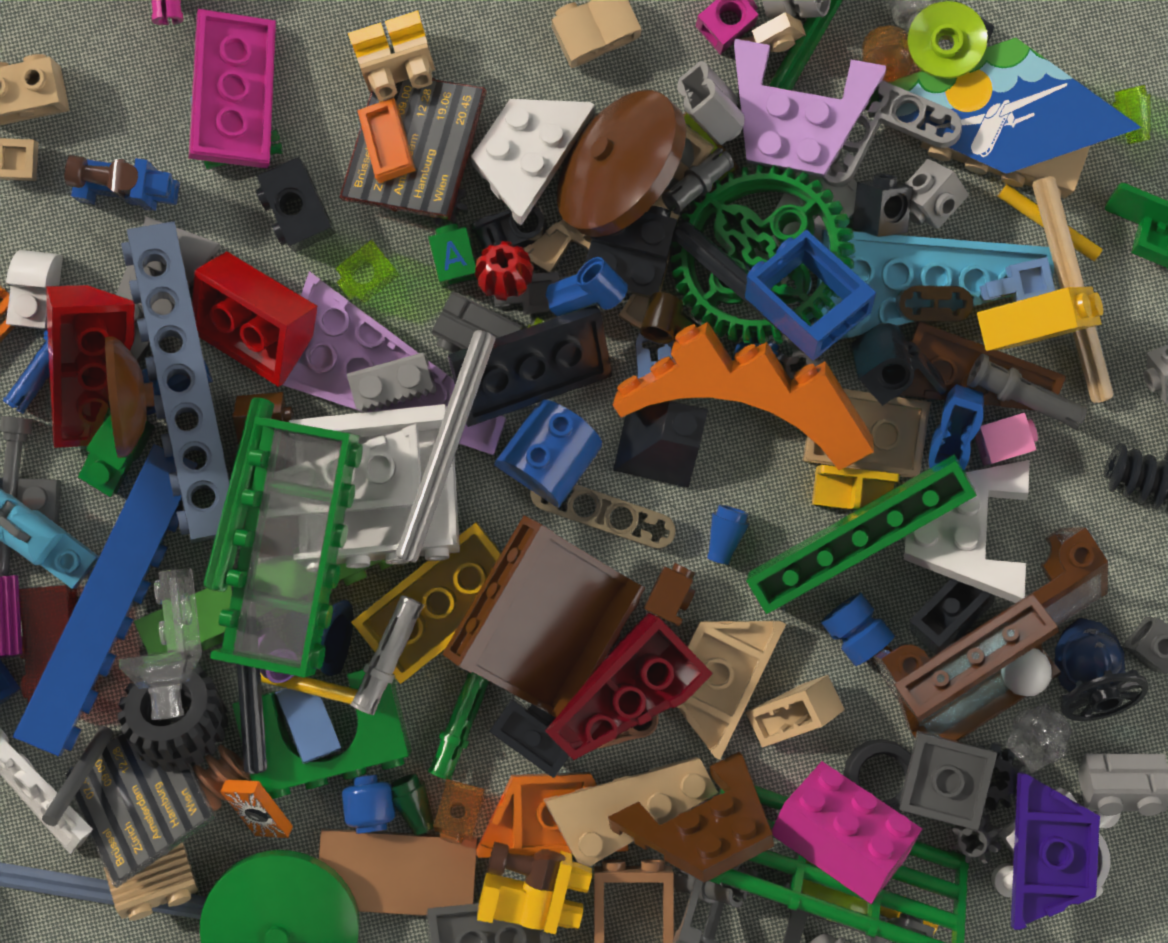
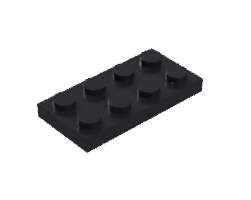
[448,305,612,427]

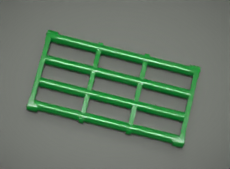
[709,785,969,943]

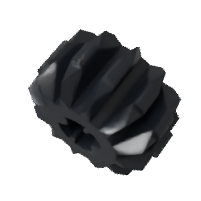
[978,742,1026,811]

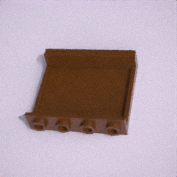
[442,515,645,718]

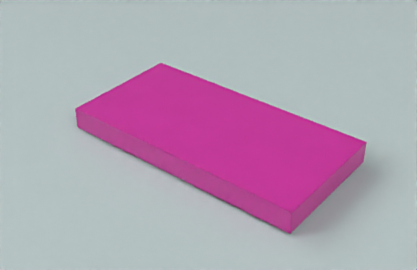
[188,9,276,169]

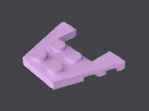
[734,39,886,178]

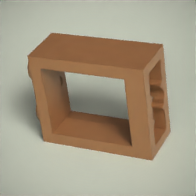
[594,859,674,943]

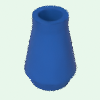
[707,504,750,565]

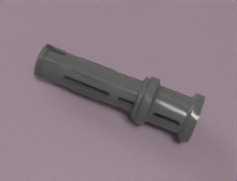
[967,353,1087,430]

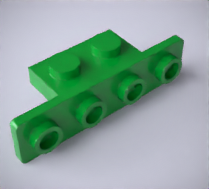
[1104,182,1168,268]

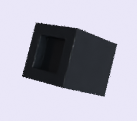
[853,174,913,237]

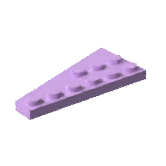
[282,271,506,456]

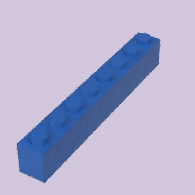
[13,444,198,756]

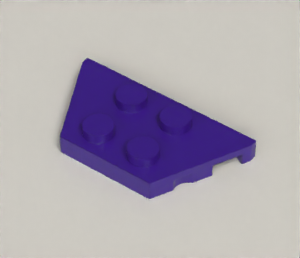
[1011,772,1100,930]

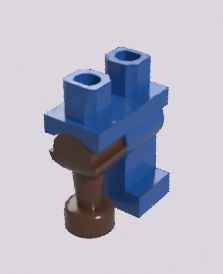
[64,155,180,211]

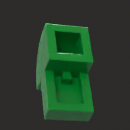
[78,415,155,498]

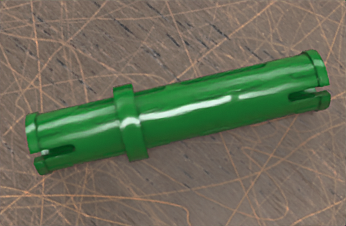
[428,672,490,781]

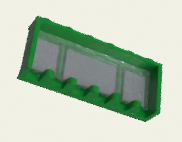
[210,416,363,678]

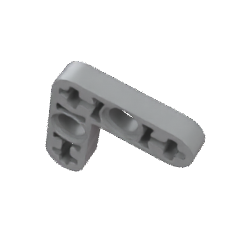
[822,80,962,187]

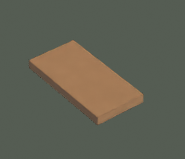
[319,828,478,916]

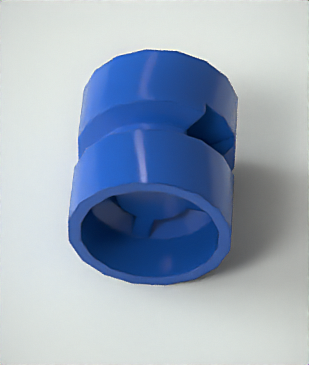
[821,592,895,666]

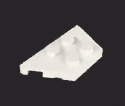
[471,99,595,225]

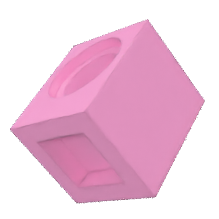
[974,413,1038,465]

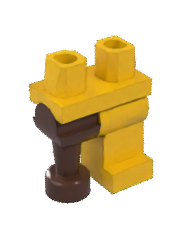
[477,841,592,935]

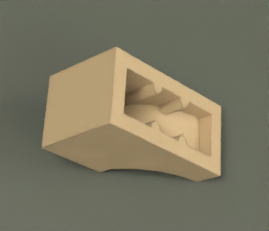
[745,675,845,748]

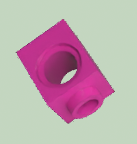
[696,0,759,55]

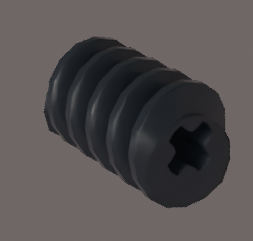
[1103,443,1168,514]

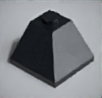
[613,401,708,488]

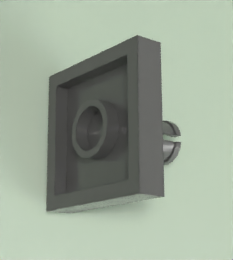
[898,731,997,830]

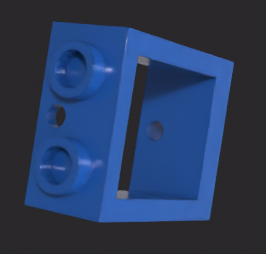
[745,229,876,361]

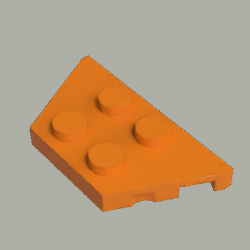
[476,772,628,858]

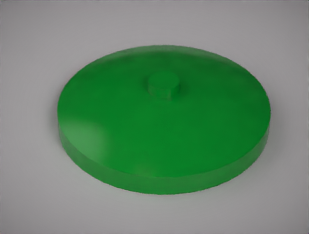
[200,850,360,943]

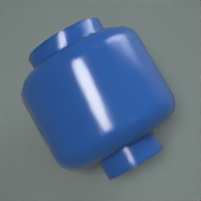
[342,774,396,834]

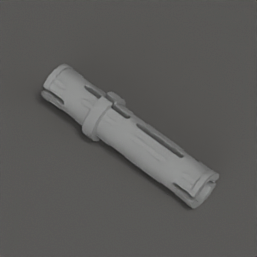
[350,595,425,715]

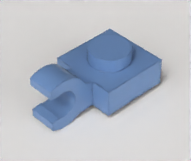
[979,257,1056,302]

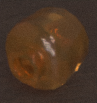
[862,25,913,82]

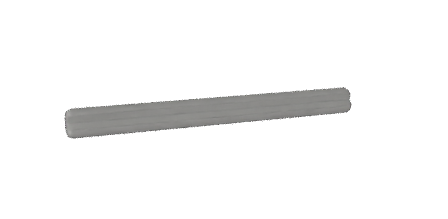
[396,330,495,563]

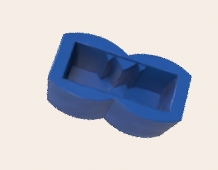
[929,384,984,470]

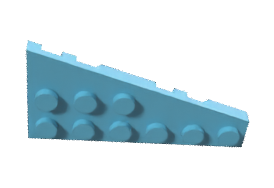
[814,229,1054,340]

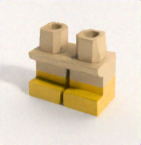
[348,11,435,101]

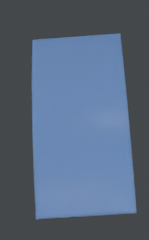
[275,688,341,764]

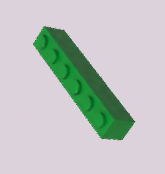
[746,454,977,615]

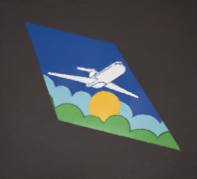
[865,37,1142,174]

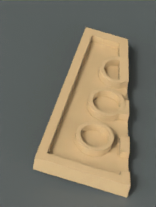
[543,757,718,867]

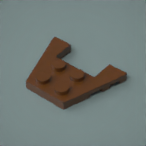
[608,752,774,883]

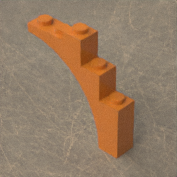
[612,322,874,471]

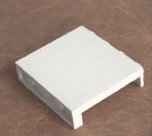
[289,404,460,572]

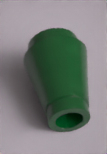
[391,773,435,835]

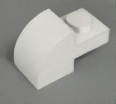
[6,250,63,330]

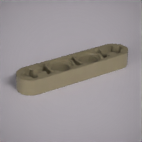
[530,484,676,548]

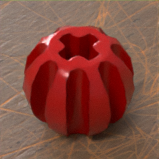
[475,241,534,300]

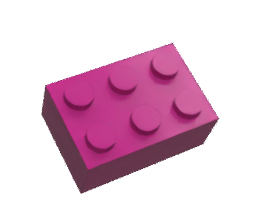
[771,761,922,904]

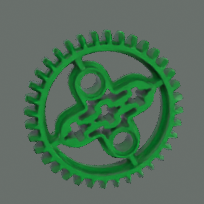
[671,164,855,345]

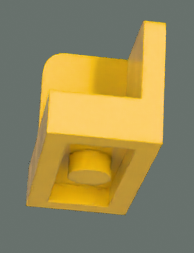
[812,465,900,510]

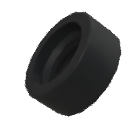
[843,739,912,813]

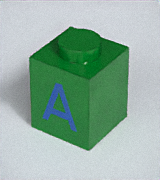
[428,224,477,287]

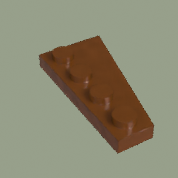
[899,321,1066,411]

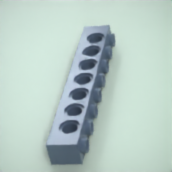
[121,221,229,543]

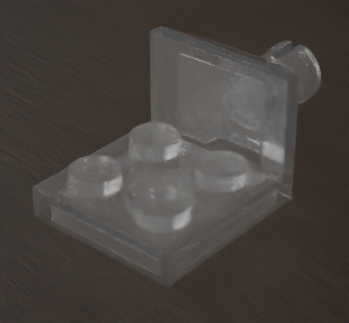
[119,568,202,720]

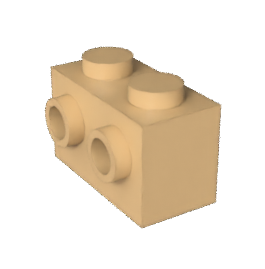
[0,54,70,126]

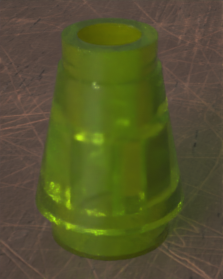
[1112,85,1151,144]

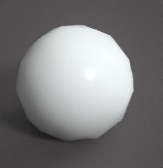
[1001,648,1052,696]

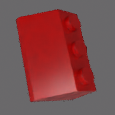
[192,251,318,387]

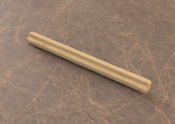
[1032,176,1114,403]

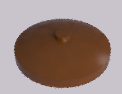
[557,90,686,237]

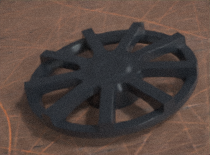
[1060,669,1149,721]

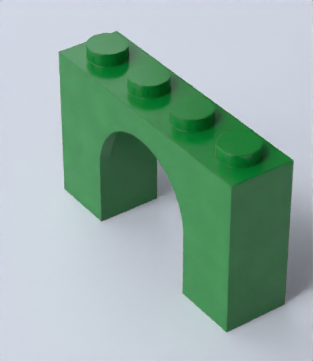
[232,668,412,799]

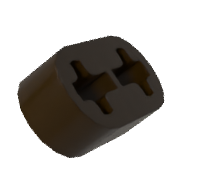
[896,286,973,322]

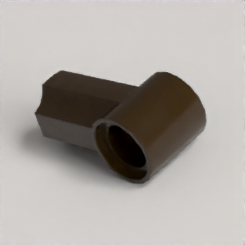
[640,292,700,348]

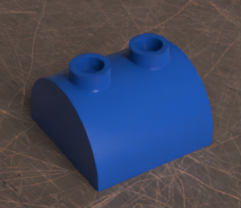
[494,399,602,508]

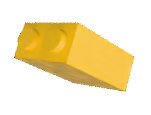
[977,286,1103,351]

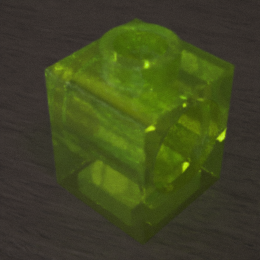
[335,239,399,304]

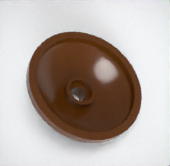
[105,336,155,458]

